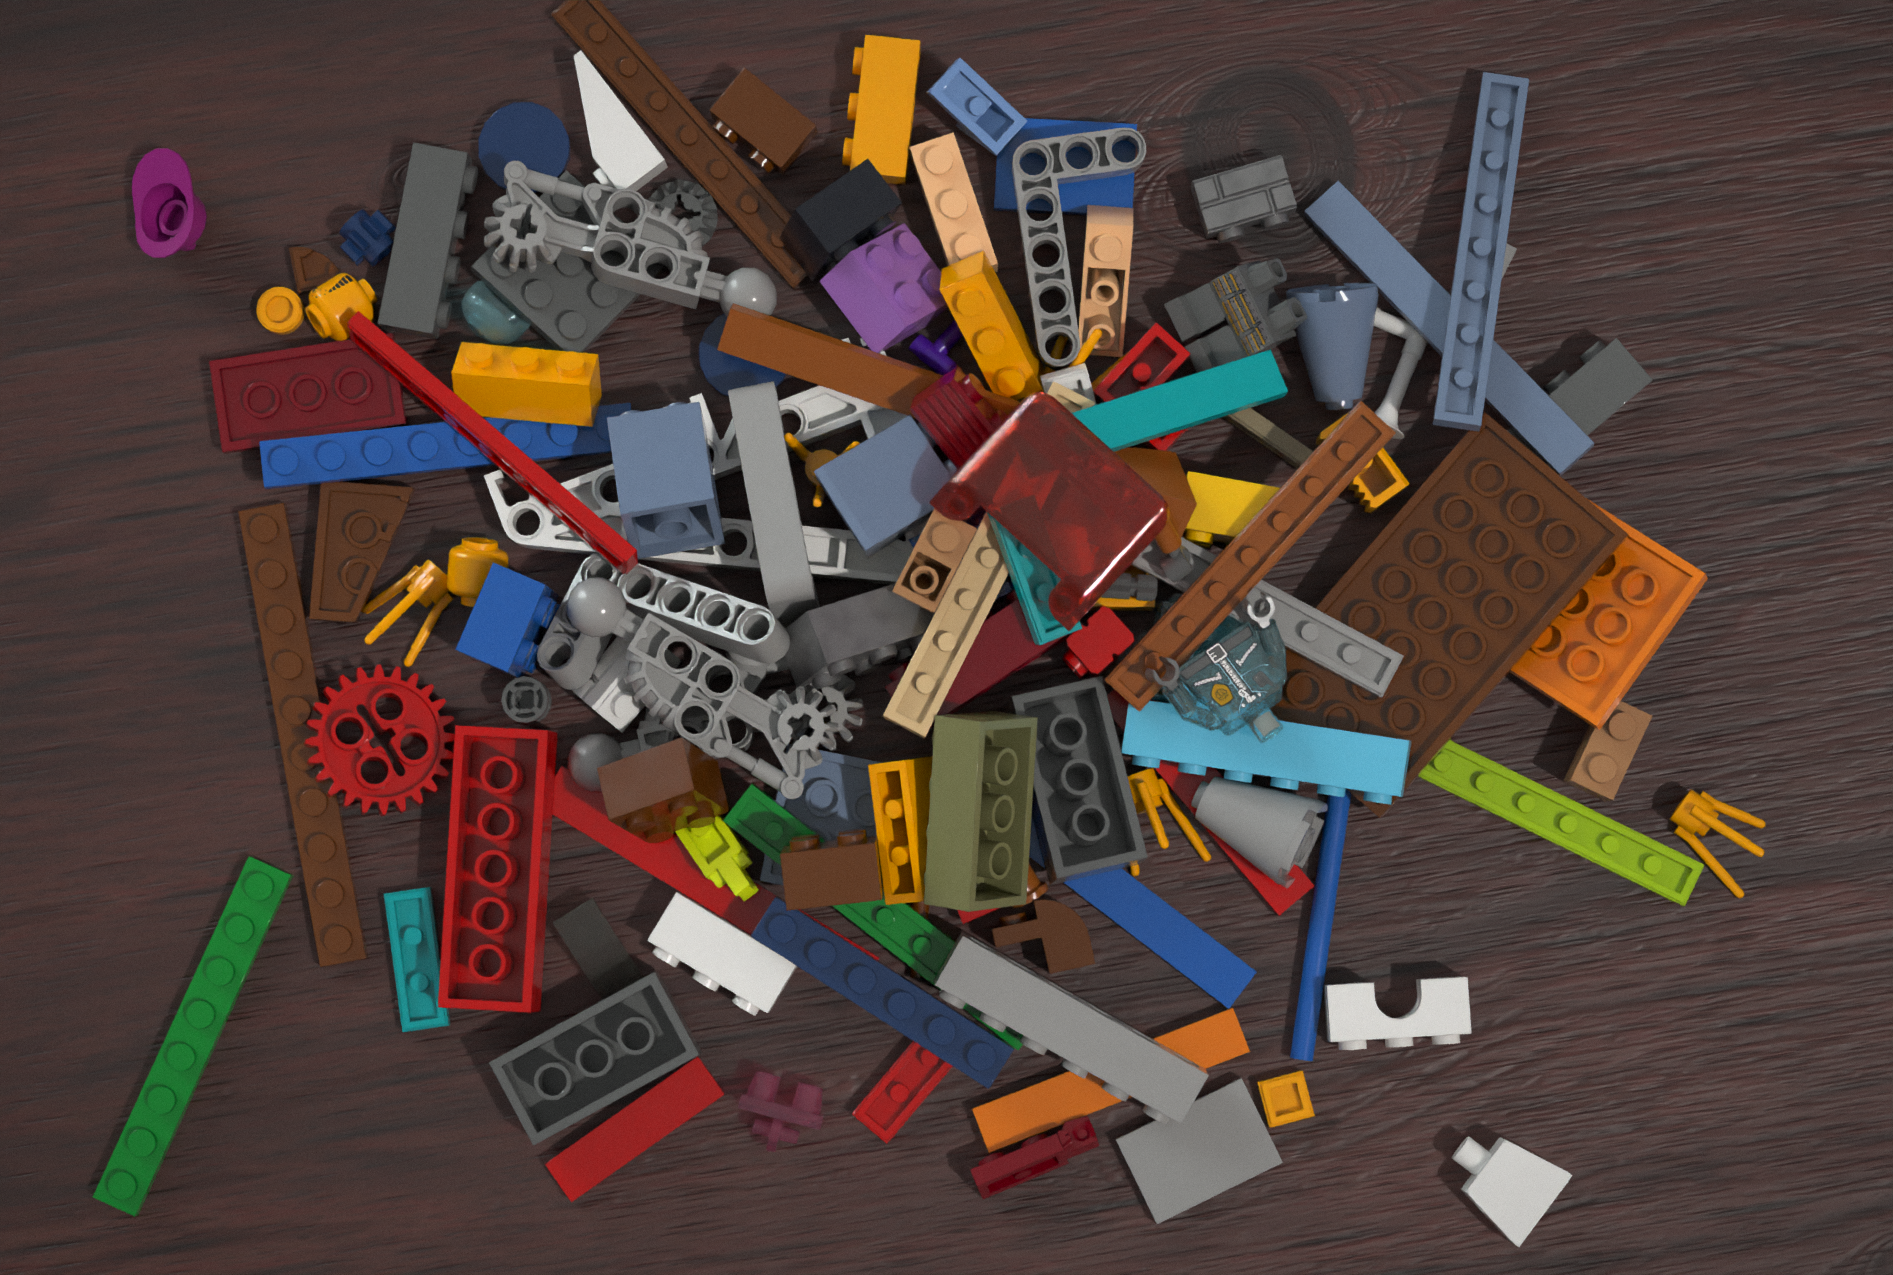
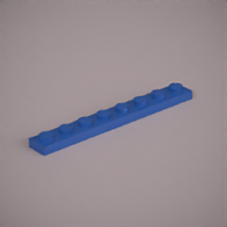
[259,403,631,489]

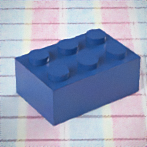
[455,562,560,678]

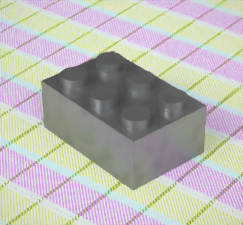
[784,583,942,689]

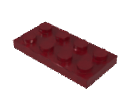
[209,333,408,454]

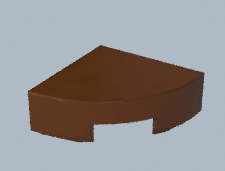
[289,247,341,295]

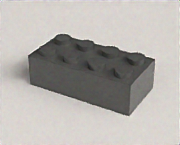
[1005,676,1148,885]
[489,971,702,1146]

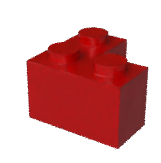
[1093,322,1191,451]

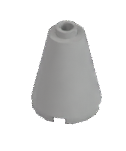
[1191,777,1328,888]

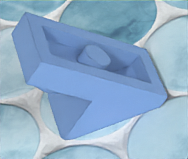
[927,58,1027,156]

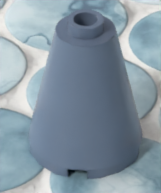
[1286,283,1379,410]

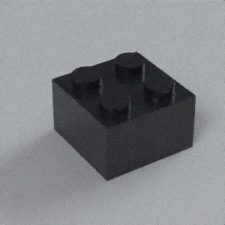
[779,159,902,281]

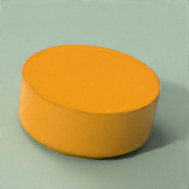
[256,287,305,335]

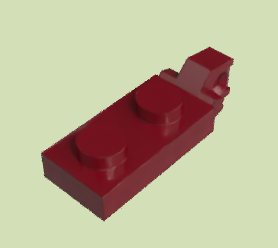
[970,1116,1099,1200]

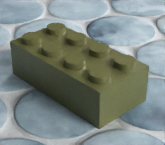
[924,711,1038,912]

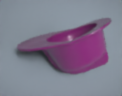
[132,148,207,258]

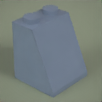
[607,402,725,559]
[814,415,964,558]

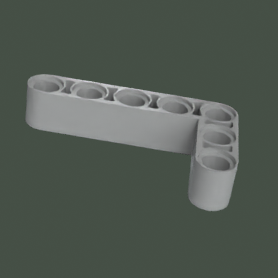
[1012,128,1146,370]
[728,381,820,629]
[537,553,790,690]

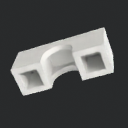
[1324,976,1471,1050]

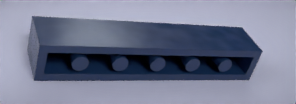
[751,896,1014,1089]

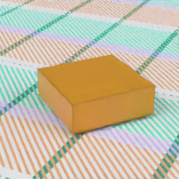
[1257,1070,1315,1128]

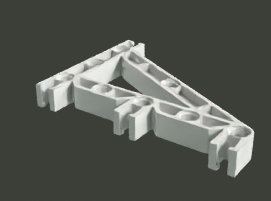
[484,338,963,585]

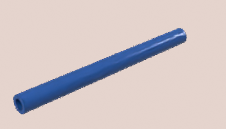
[1290,789,1351,1061]

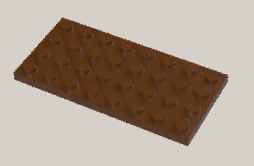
[1249,412,1629,818]

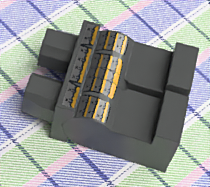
[1164,258,1307,373]

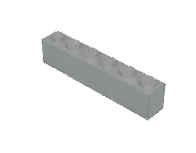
[934,931,1209,1125]

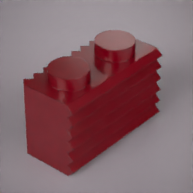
[910,366,1015,481]

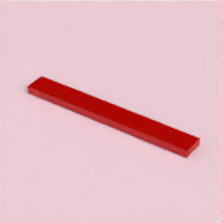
[347,311,638,575]
[553,766,880,960]

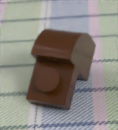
[992,900,1096,974]

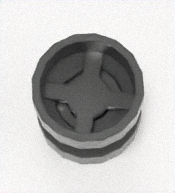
[501,676,552,725]

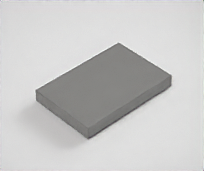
[1116,1078,1283,1224]

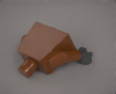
[1078,447,1197,582]

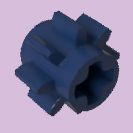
[339,209,396,267]

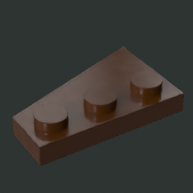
[309,482,415,623]

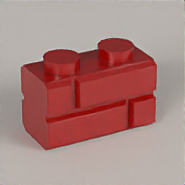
[1061,606,1134,679]

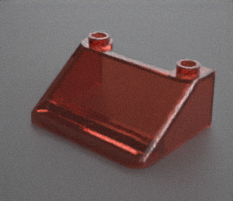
[929,392,1170,631]

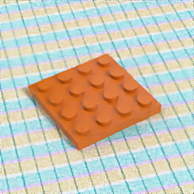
[1510,498,1708,731]

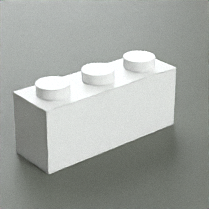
[647,892,797,1016]

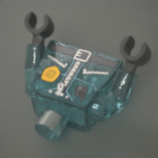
[1145,592,1287,743]

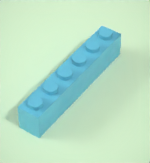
[1121,701,1411,805]

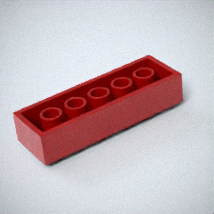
[438,725,557,1013]

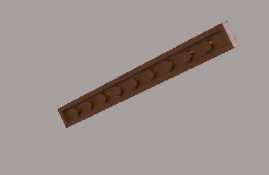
[238,503,368,967]

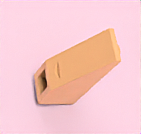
[1078,205,1133,357]

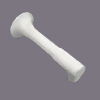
[1374,307,1428,439]

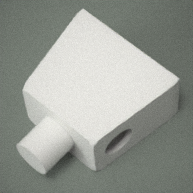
[1452,1136,1572,1247]

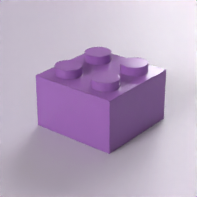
[820,223,948,353]

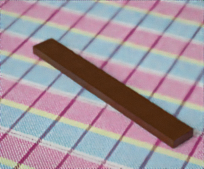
[551,0,809,290]

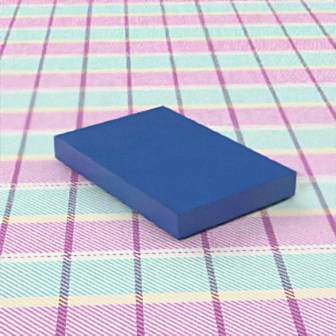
[994,118,1137,215]

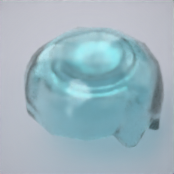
[462,281,531,344]

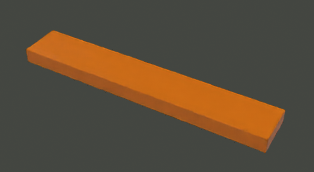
[972,1008,1250,1153]

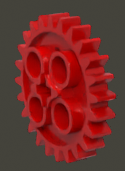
[304,664,455,817]

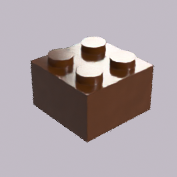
[597,737,730,843]
[780,829,883,911]

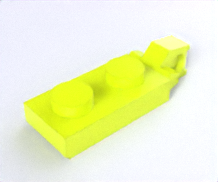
[675,814,759,902]

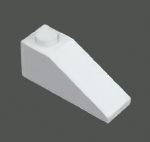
[574,50,668,191]

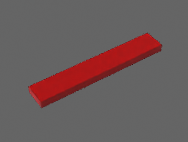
[1107,689,1314,916]

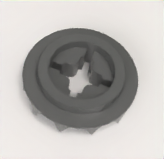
[647,179,718,247]

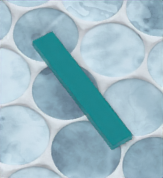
[1011,349,1288,479]

